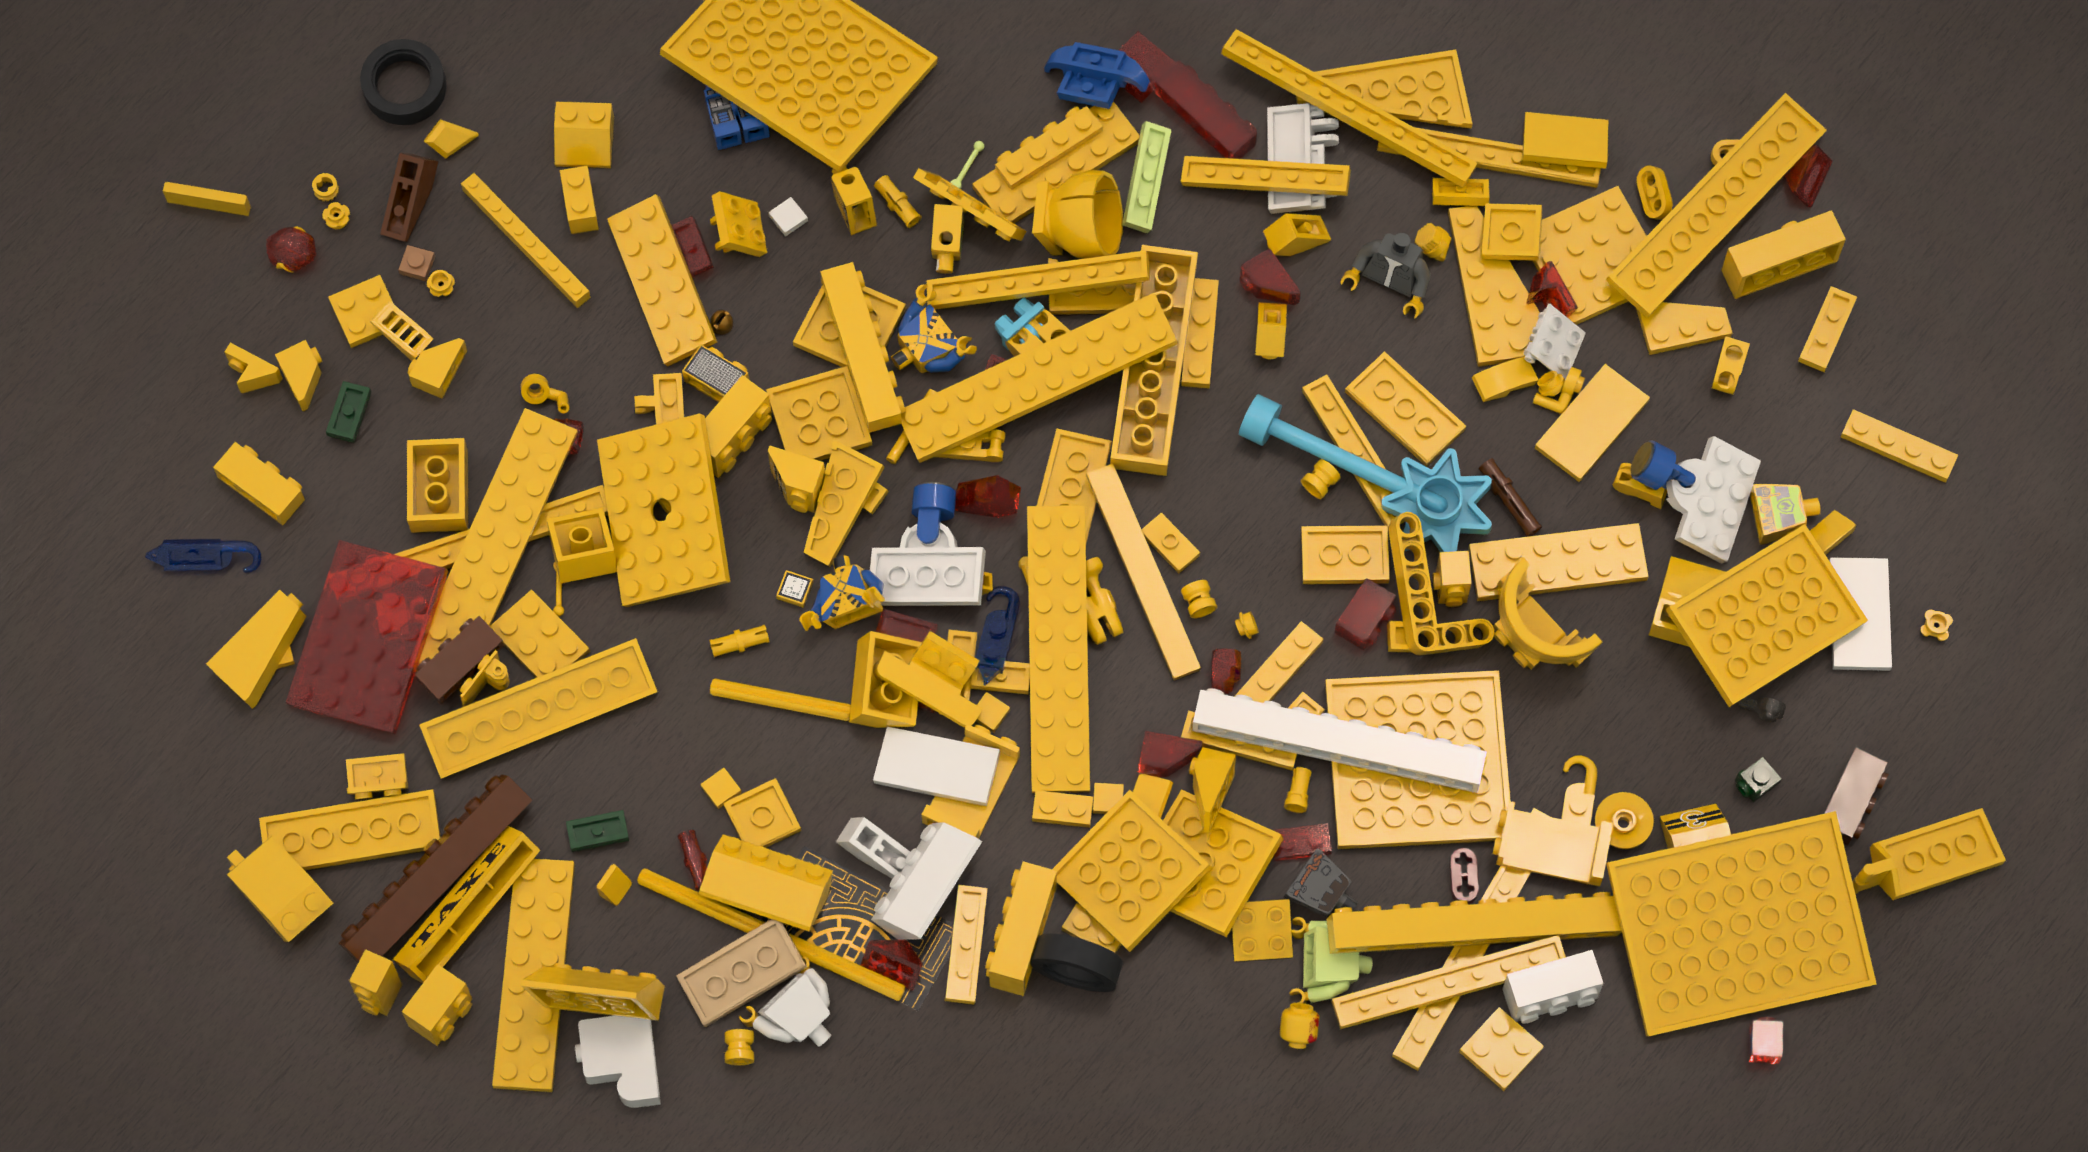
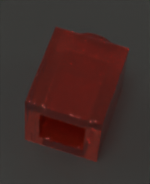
[1749,1017,1783,1064]

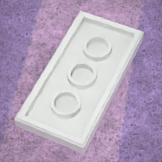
[1829,558,1892,671]
[873,727,1000,806]

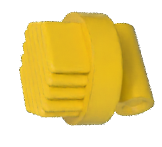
[1415,223,1451,262]

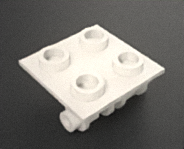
[1524,304,1586,380]

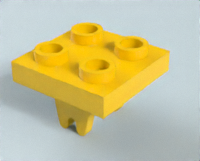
[710,191,767,257]

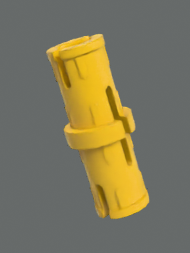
[874,175,922,228]
[709,624,770,657]

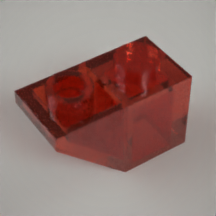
[955,475,1021,518]

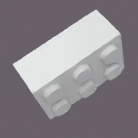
[1502,950,1603,1024]

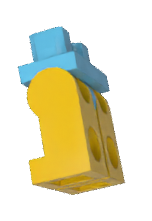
[995,298,1070,357]

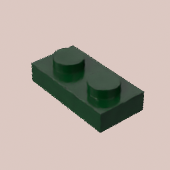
[326,381,371,443]
[566,810,629,852]

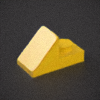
[225,343,283,393]

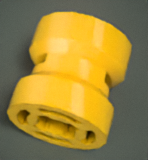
[1301,459,1341,499]
[1181,580,1217,618]
[725,1029,754,1065]

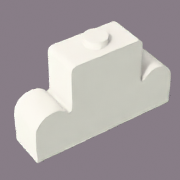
[575,1015,661,1108]

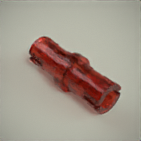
[677,830,707,891]

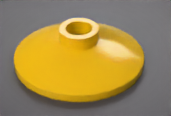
[1595,792,1654,849]

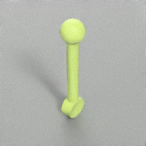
[951,141,985,189]

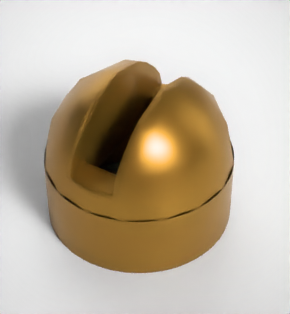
[710,310,733,335]

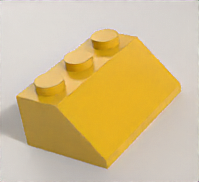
[849,631,922,728]

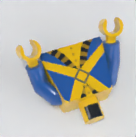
[891,284,977,373]
[799,555,885,631]

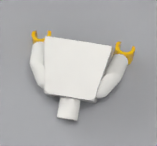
[739,956,831,1047]

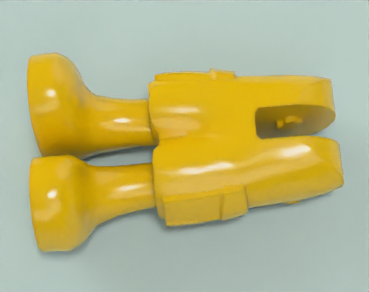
[1086,557,1123,645]

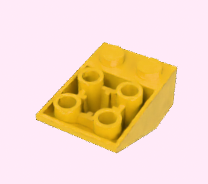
[1649,556,1725,647]

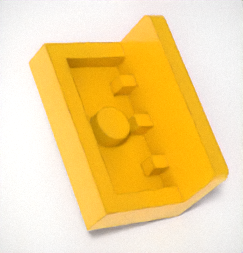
[346,753,408,799]

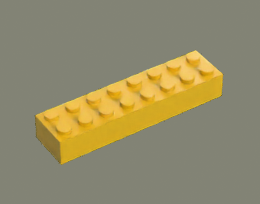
[1110,245,1198,476]

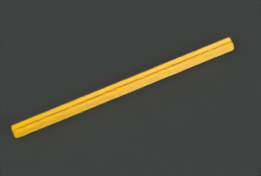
[637,869,905,1001]

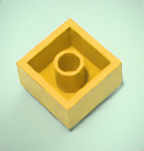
[402,964,472,1046]

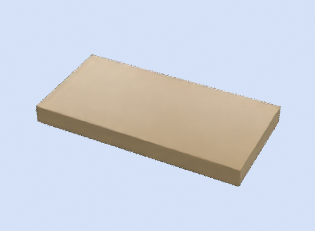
[676,919,807,1027]

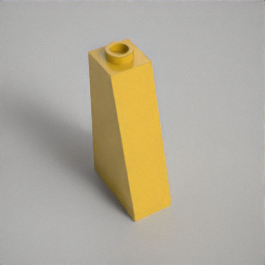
[206,590,307,709]

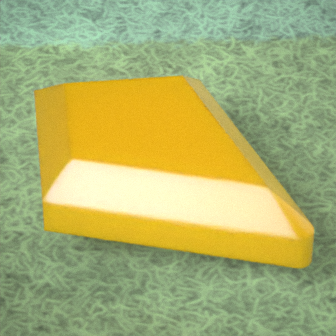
[424,119,479,159]

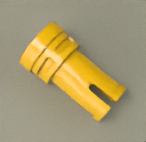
[1284,767,1312,813]

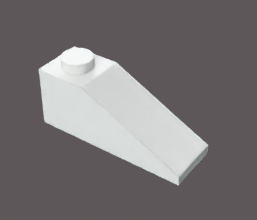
[836,817,910,879]

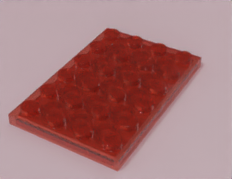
[286,540,448,734]

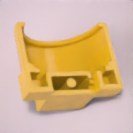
[1493,557,1603,670]

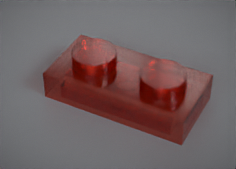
[671,216,714,277]
[1273,823,1332,861]

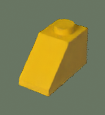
[1263,213,1331,256]
[1255,302,1287,359]
[408,338,467,399]
[275,340,322,411]

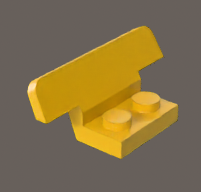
[876,631,983,728]

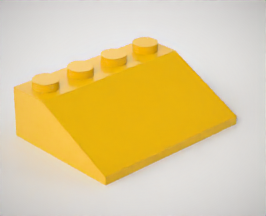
[521,963,665,1020]

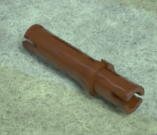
[1478,458,1542,537]

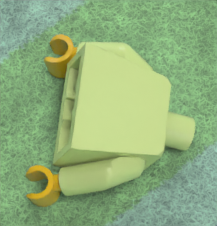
[1289,917,1373,1004]

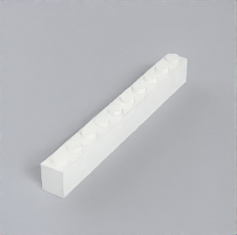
[1192,688,1486,793]

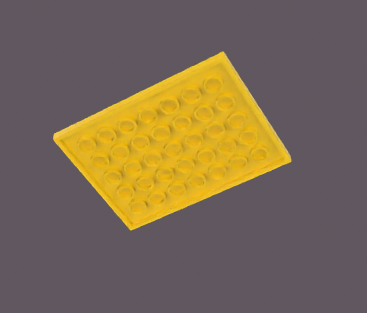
[660,0,938,172]
[1606,811,1876,1036]

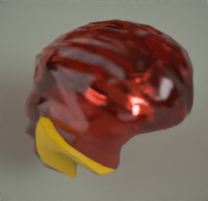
[266,226,316,273]

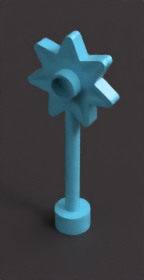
[1239,394,1492,552]

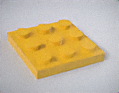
[793,286,906,369]
[766,366,872,461]

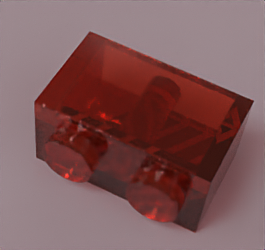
[1335,578,1397,650]

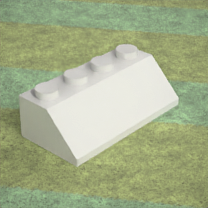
[871,822,982,940]

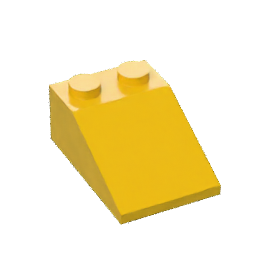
[227,836,333,942]

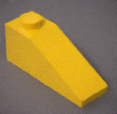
[1189,747,1236,833]

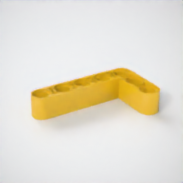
[1389,512,1494,655]

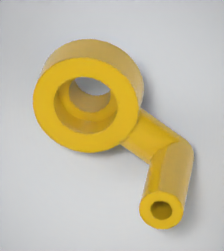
[1533,367,1585,414]
[521,374,569,413]

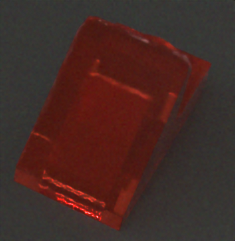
[1526,261,1578,317]

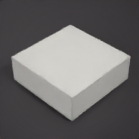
[769,197,808,237]

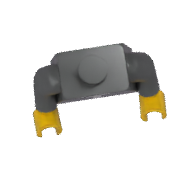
[1341,233,1431,318]

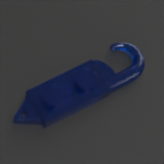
[145,539,262,573]
[975,586,1020,685]

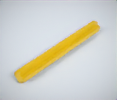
[710,679,851,721]

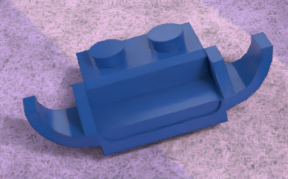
[1044,42,1150,109]

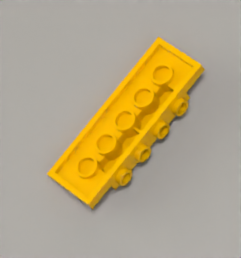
[972,101,1140,223]

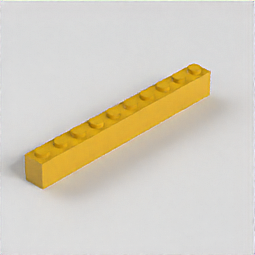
[1327,892,1622,954]

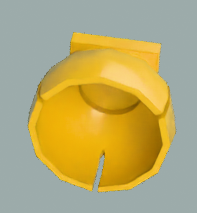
[1032,170,1123,259]

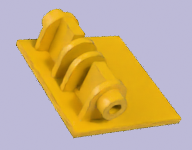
[460,650,510,707]
[1232,899,1293,961]

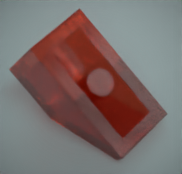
[1239,248,1301,305]
[1139,731,1203,778]

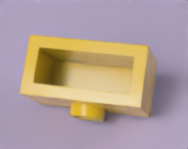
[1433,551,1471,607]

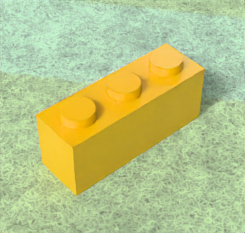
[213,442,305,525]
[349,949,403,1016]

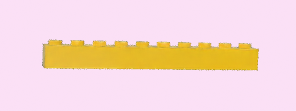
[461,173,591,308]

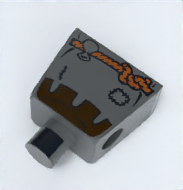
[1283,848,1358,917]

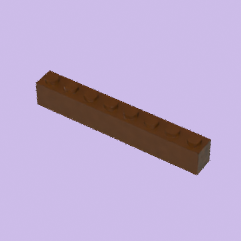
[338,774,532,963]

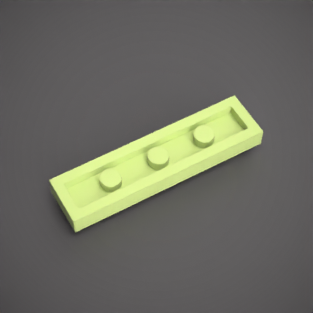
[1122,121,1172,234]

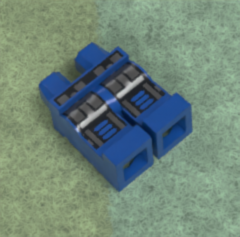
[704,85,770,150]

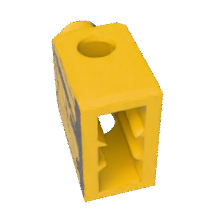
[831,165,877,235]

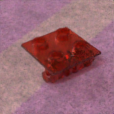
[1119,31,1179,103]

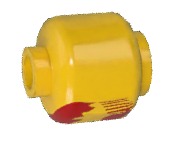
[1280,1003,1320,1049]

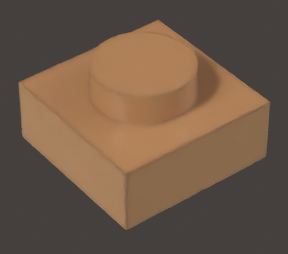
[399,245,435,281]

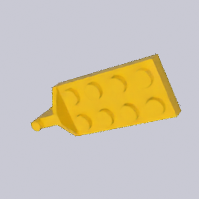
[1852,808,2006,900]

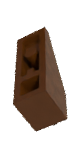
[380,153,439,242]

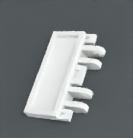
[1267,103,1339,214]

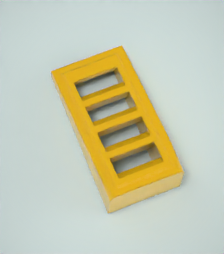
[370,301,433,361]

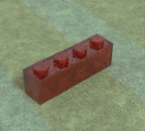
[1155,60,1257,159]

